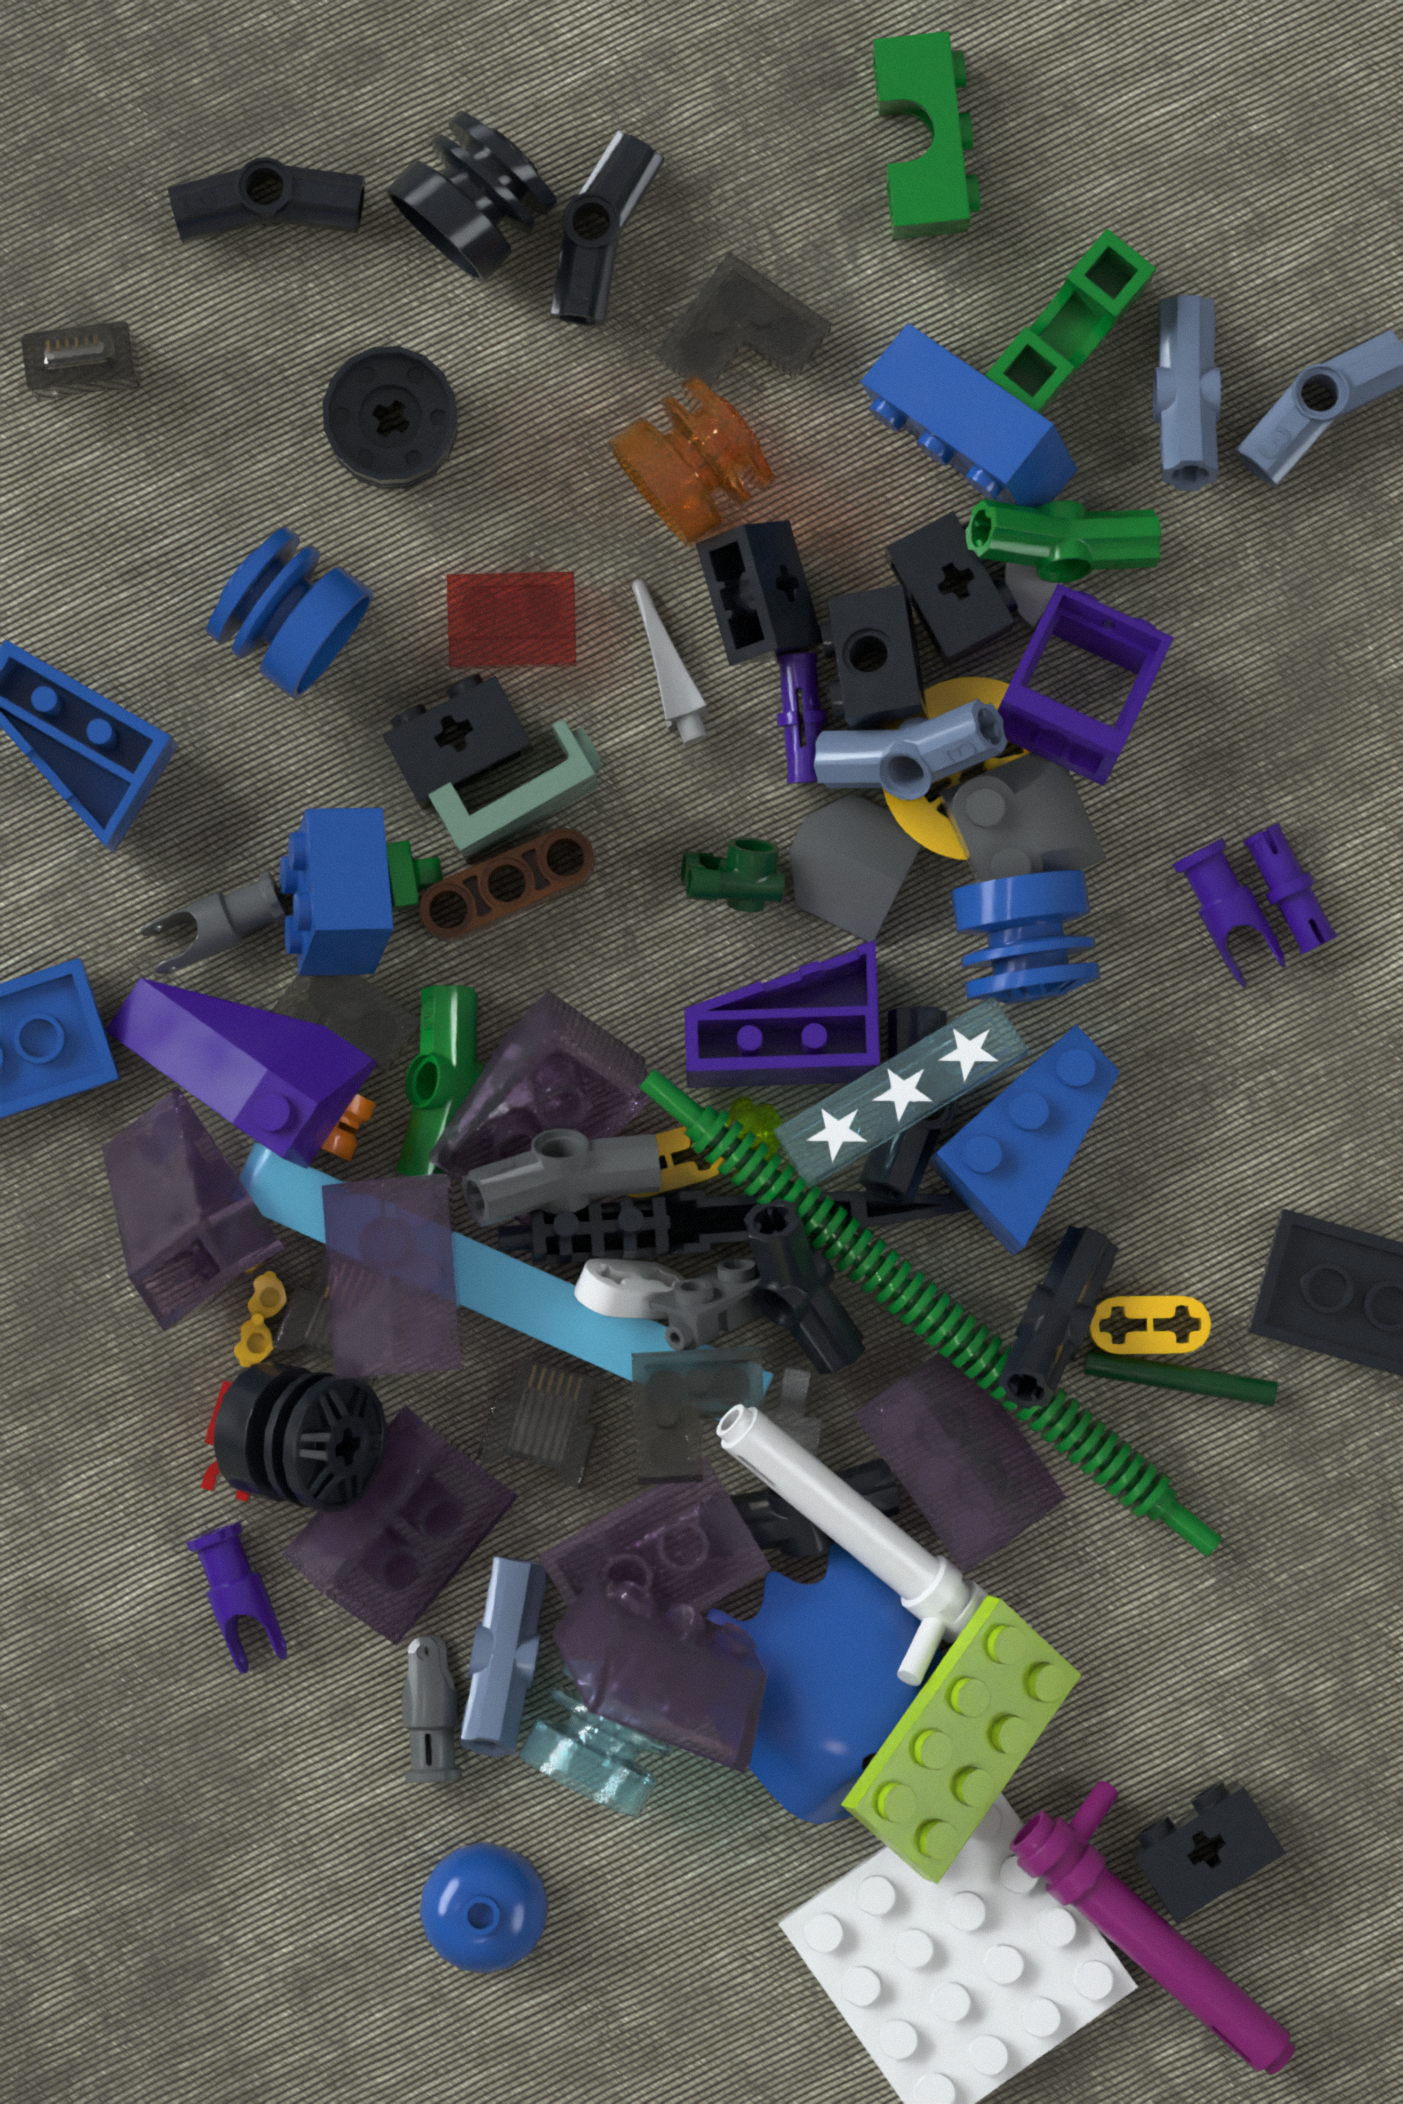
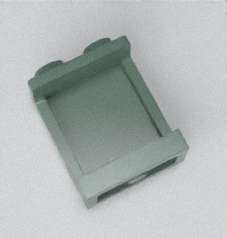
[428,719,602,863]

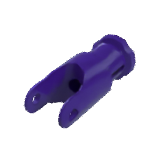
[1172,838,1286,988]
[186,1521,287,1674]

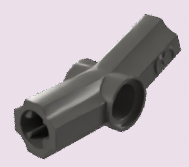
[462,1129,661,1227]

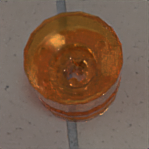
[608,375,775,548]

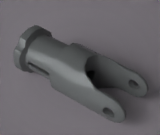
[141,870,290,974]
[401,1634,462,1783]

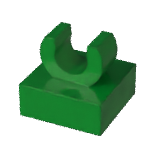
[386,840,443,913]

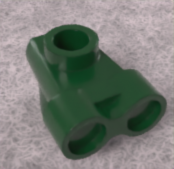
[681,838,785,912]

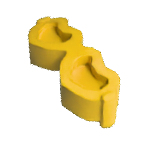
[234,1271,287,1367]

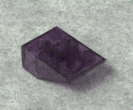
[102,1088,284,1331]

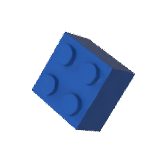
[280,808,394,976]

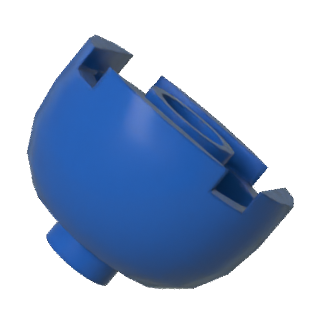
[419,1842,549,1974]

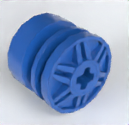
[206,526,373,699]
[951,870,1101,1004]

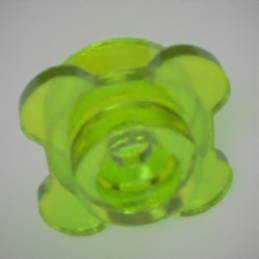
[725,1096,783,1159]

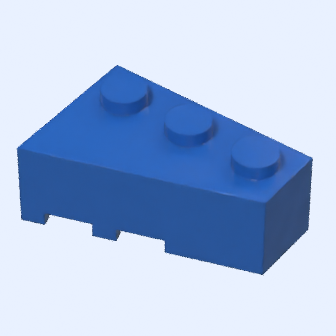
[0,639,179,853]
[928,1024,1120,1256]

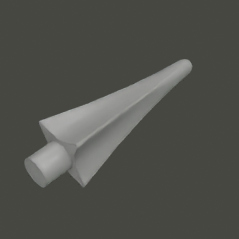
[632,579,709,746]

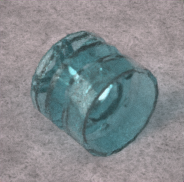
[518,1657,689,1818]

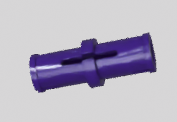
[776,653,828,784]
[1243,823,1338,955]

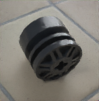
[386,111,557,283]
[322,346,458,490]
[214,1362,387,1513]

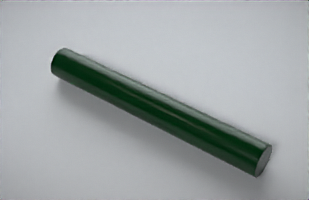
[1084,1350,1278,1407]

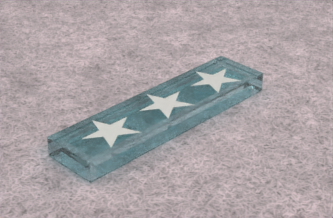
[774,997,1028,1188]

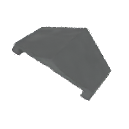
[789,792,922,942]

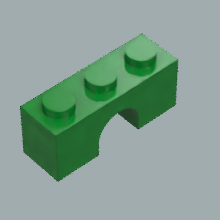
[872,31,980,240]
[985,228,1156,415]

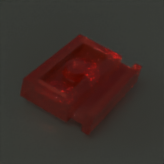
[447,571,577,669]

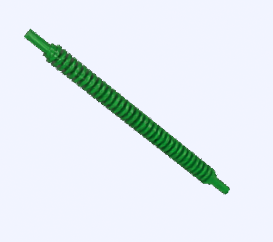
[638,1068,1222,1557]

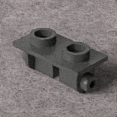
[649,1257,763,1352]

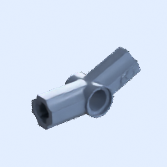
[1153,295,1221,491]
[1234,329,1403,488]
[814,699,1008,800]
[461,1555,548,1757]

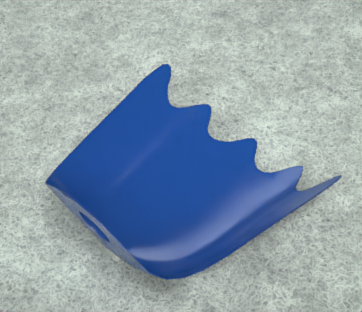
[668,1542,943,1824]

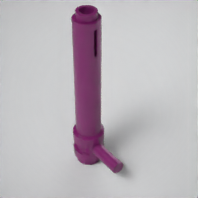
[1010,1781,1295,2075]

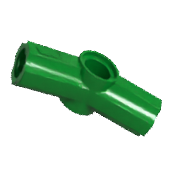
[965,499,1161,583]
[396,985,491,1185]

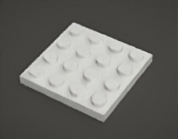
[778,1793,1138,2104]

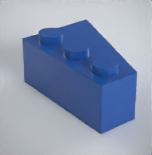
[860,323,1077,508]

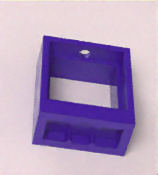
[997,583,1174,786]

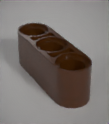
[419,828,595,943]

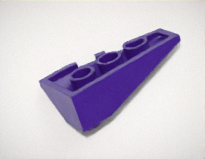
[106,978,377,1169]

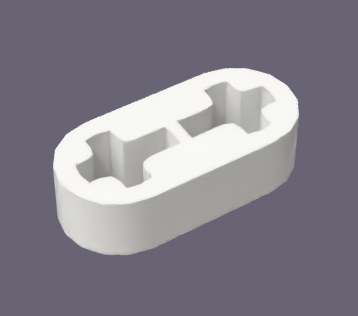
[574,1258,685,1320]

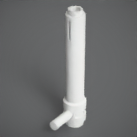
[716,1404,988,1686]

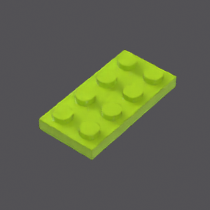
[841,1595,1081,1884]

